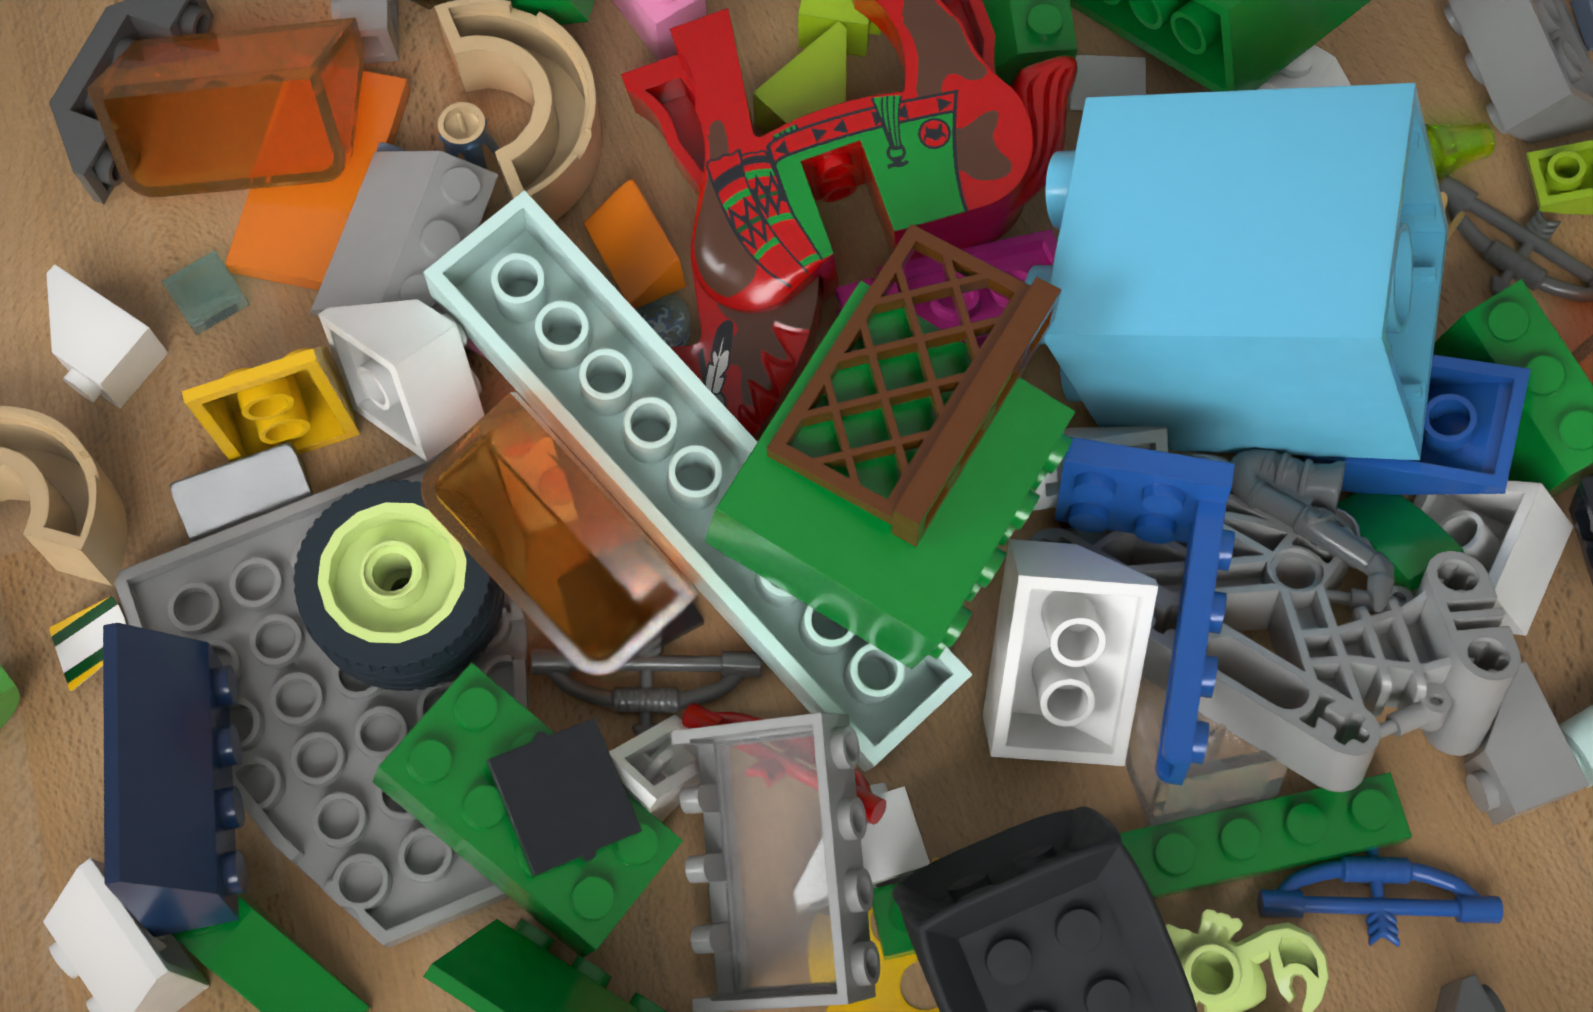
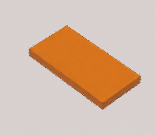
[225,58,411,290]

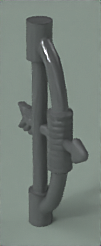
[1439,175,1593,302]
[531,624,761,736]

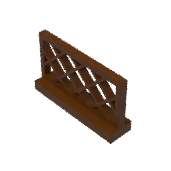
[766,224,1062,547]

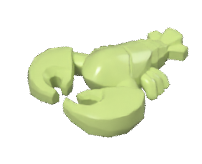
[1165,909,1329,1012]

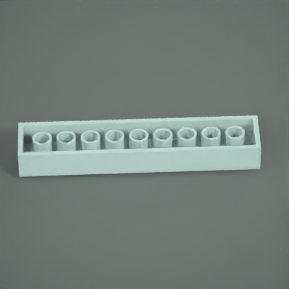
[423,190,973,772]

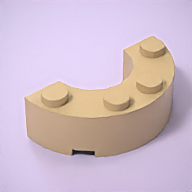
[434,0,603,222]
[0,406,128,586]

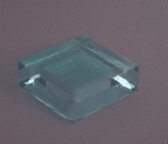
[162,251,250,335]

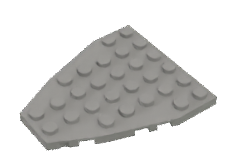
[115,432,530,949]

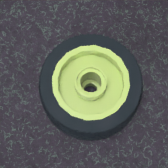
[293,480,505,691]

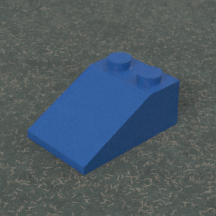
[1302,355,1531,495]

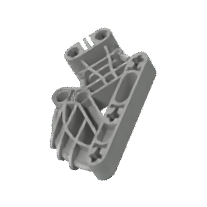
[1029,494,1521,792]

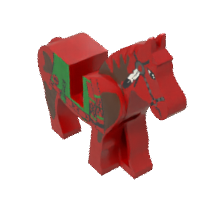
[621,0,1078,441]

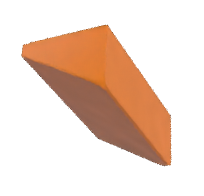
[584,179,686,309]

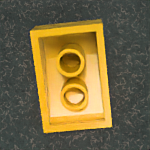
[181,346,360,462]

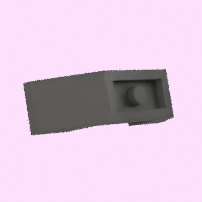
[49,0,213,204]

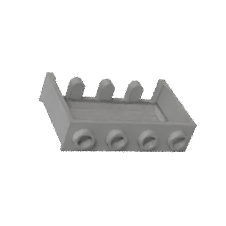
[671,712,880,1012]

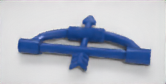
[1257,848,1503,947]

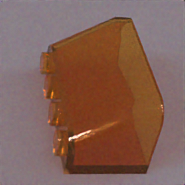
[87,17,365,198]
[421,392,698,675]

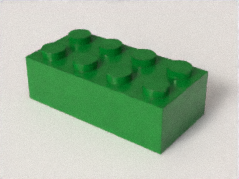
[373,662,683,958]

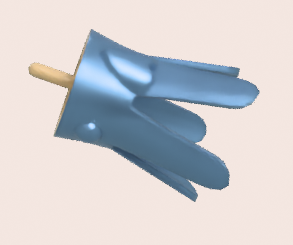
[437,102,501,169]

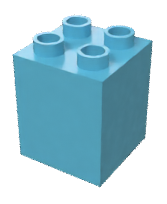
[1025,83,1449,460]

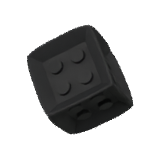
[892,806,1198,1012]

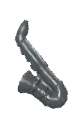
[1230,448,1394,612]

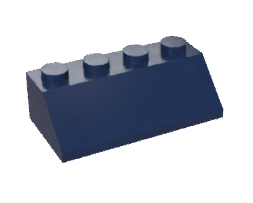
[103,622,248,937]

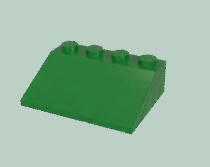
[423,918,667,1012]

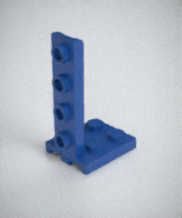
[1055,436,1235,786]

